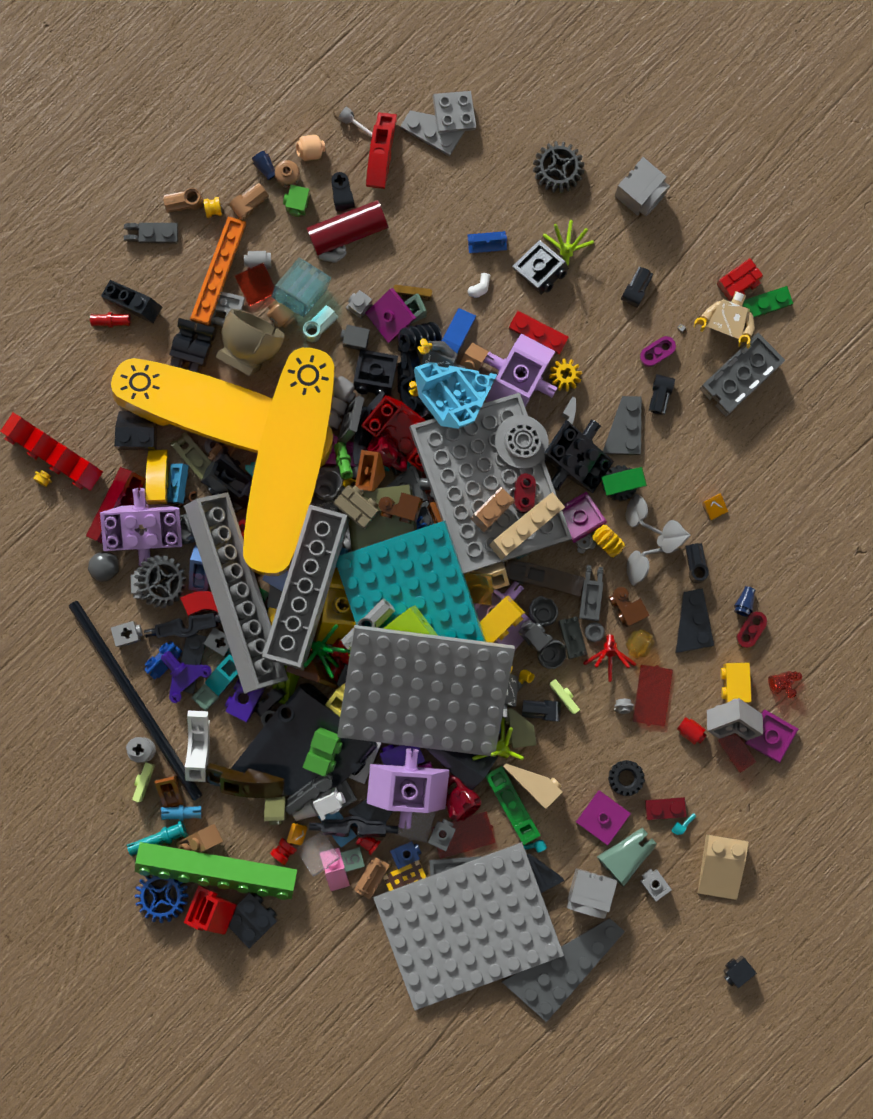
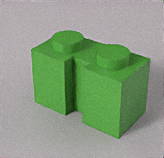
[303,727,343,777]

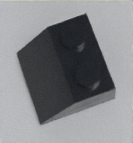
[114,411,157,450]

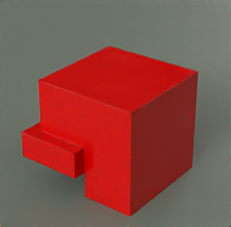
[184,885,237,935]

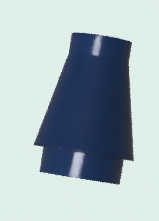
[252,150,275,180]
[734,586,756,617]

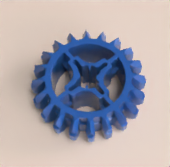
[135,875,189,923]

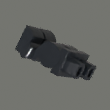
[169,318,217,373]

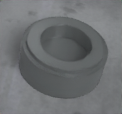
[585,622,605,642]

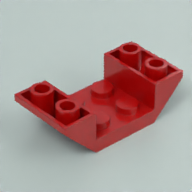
[361,395,426,472]

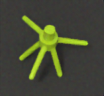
[543,220,594,265]
[472,718,524,760]

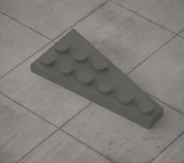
[502,918,625,1022]

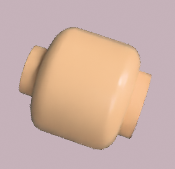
[296,135,325,161]

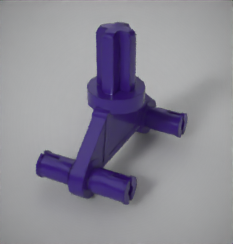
[161,651,212,703]

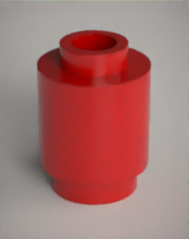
[677,717,707,745]

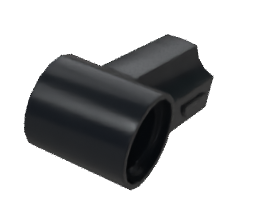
[620,267,653,308]
[648,374,675,415]
[685,543,709,583]
[522,700,562,722]

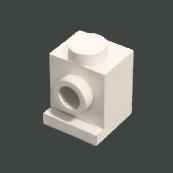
[313,787,346,820]

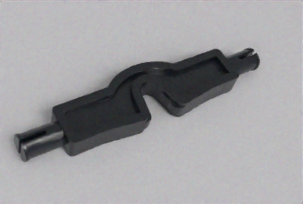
[144,613,221,638]
[309,816,399,838]

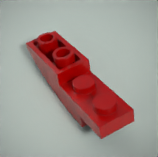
[366,112,397,189]

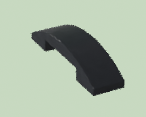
[353,392,387,466]

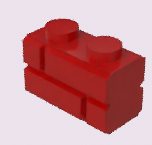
[717,258,763,302]

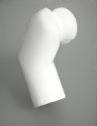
[468,273,491,298]

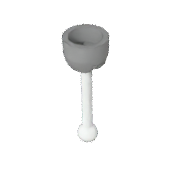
[338,106,372,137]

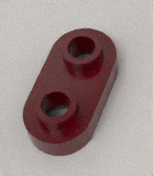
[513,473,536,513]
[736,611,767,648]

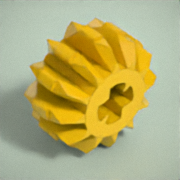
[549,358,582,392]
[592,525,625,558]

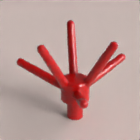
[583,635,636,682]

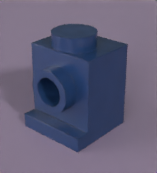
[390,841,422,869]

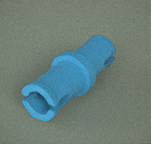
[161,805,202,821]

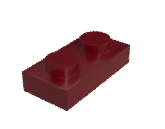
[645,797,687,820]

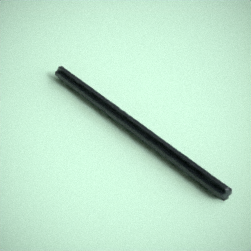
[69,601,202,801]

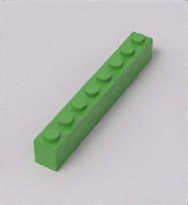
[135,842,297,900]

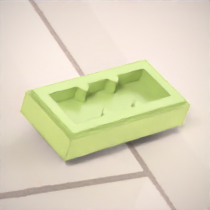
[549,679,580,714]
[132,762,155,802]

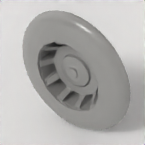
[495,415,549,468]

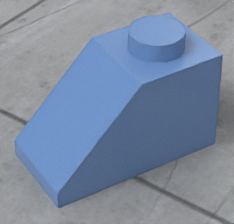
[189,545,209,591]

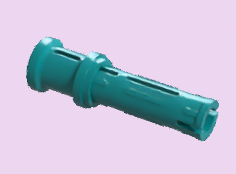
[127,821,188,856]

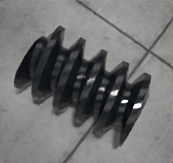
[398,322,442,352]

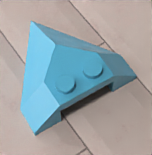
[414,362,497,429]

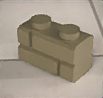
[333,485,381,529]

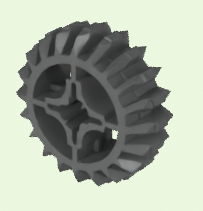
[533,141,585,193]
[134,555,186,608]

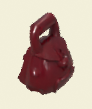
[368,432,407,472]
[446,775,481,822]

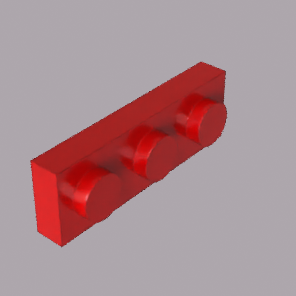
[508,311,569,355]

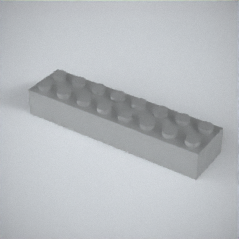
[262,505,350,671]

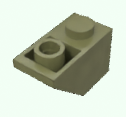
[505,708,536,748]
[264,796,287,825]

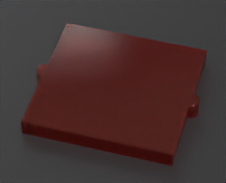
[235,262,278,306]

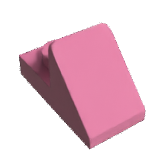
[320,848,350,891]

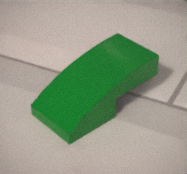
[602,467,647,496]

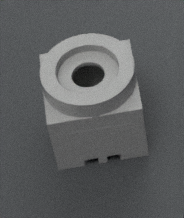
[615,157,671,216]
[567,868,617,919]

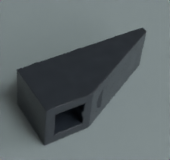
[101,280,163,324]

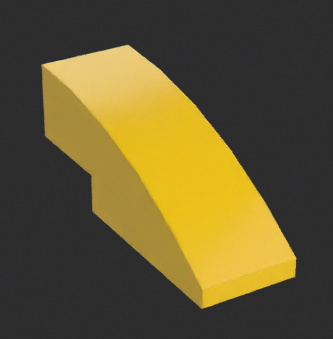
[146,450,168,505]

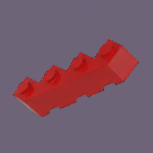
[0,413,103,491]

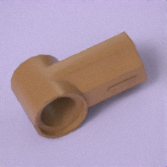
[229,183,269,220]
[163,188,204,213]

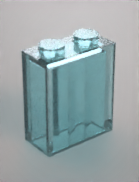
[272,257,331,317]

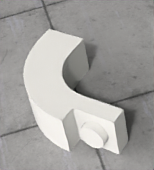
[185,711,210,782]

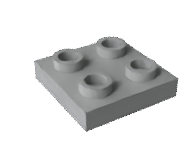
[432,91,476,133]

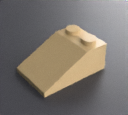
[503,764,562,809]
[697,834,749,900]

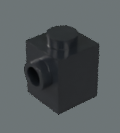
[723,956,757,988]

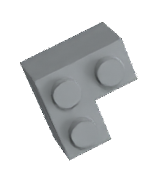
[707,698,763,740]

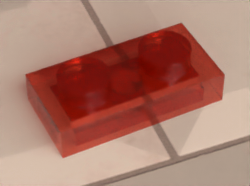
[717,733,756,773]

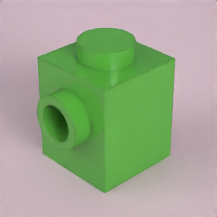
[283,185,310,217]

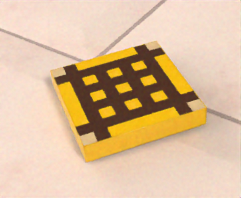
[383,860,426,891]

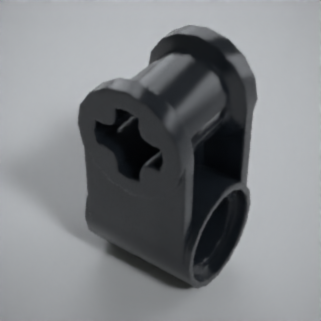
[331,172,355,211]

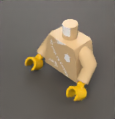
[694,291,755,348]

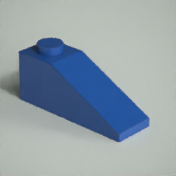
[442,308,476,357]

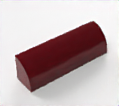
[307,200,389,256]
[86,467,146,544]

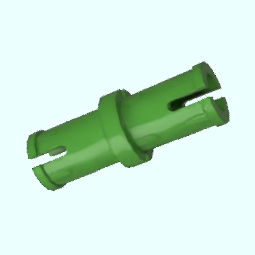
[334,442,353,480]

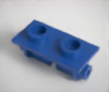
[467,231,507,254]
[144,641,182,679]

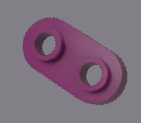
[640,336,676,367]

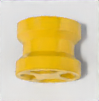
[204,197,222,218]

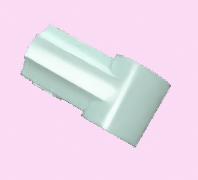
[303,305,338,342]

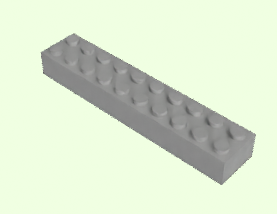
[184,492,288,694]

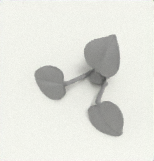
[625,494,691,586]

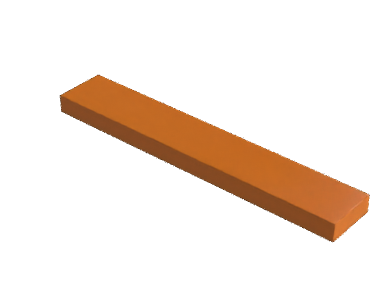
[190,216,247,326]

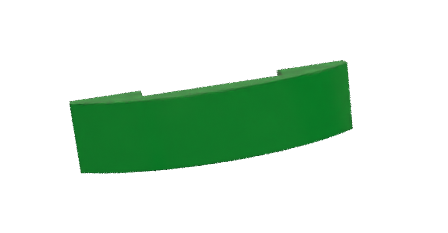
[486,766,541,845]

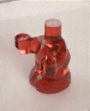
[768,671,802,698]

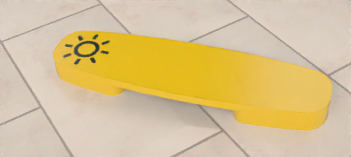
[243,348,335,576]
[111,358,333,468]

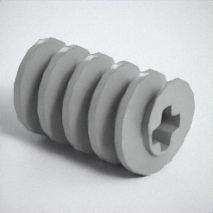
[126,737,156,762]

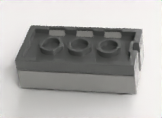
[700,333,785,417]

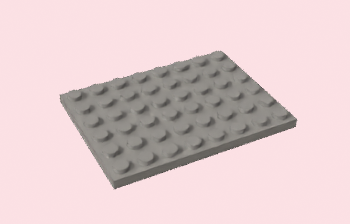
[409,393,572,574]
[337,625,515,757]
[373,842,564,1010]

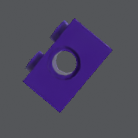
[225,679,266,722]

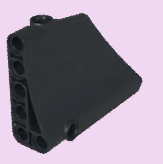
[231,683,378,796]

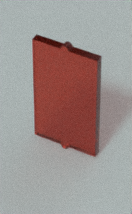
[633,665,673,727]
[431,811,496,859]

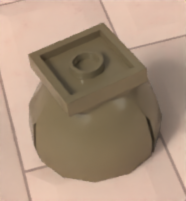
[216,309,284,376]

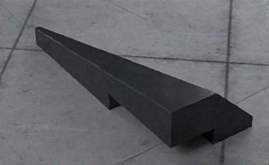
[398,327,434,421]
[201,446,252,509]
[426,748,498,790]

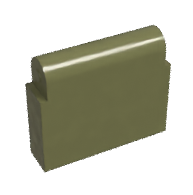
[348,485,417,552]

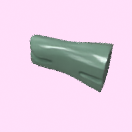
[597,828,657,887]

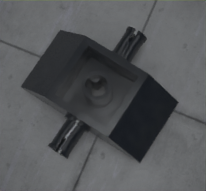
[544,419,614,493]

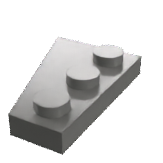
[400,110,465,157]

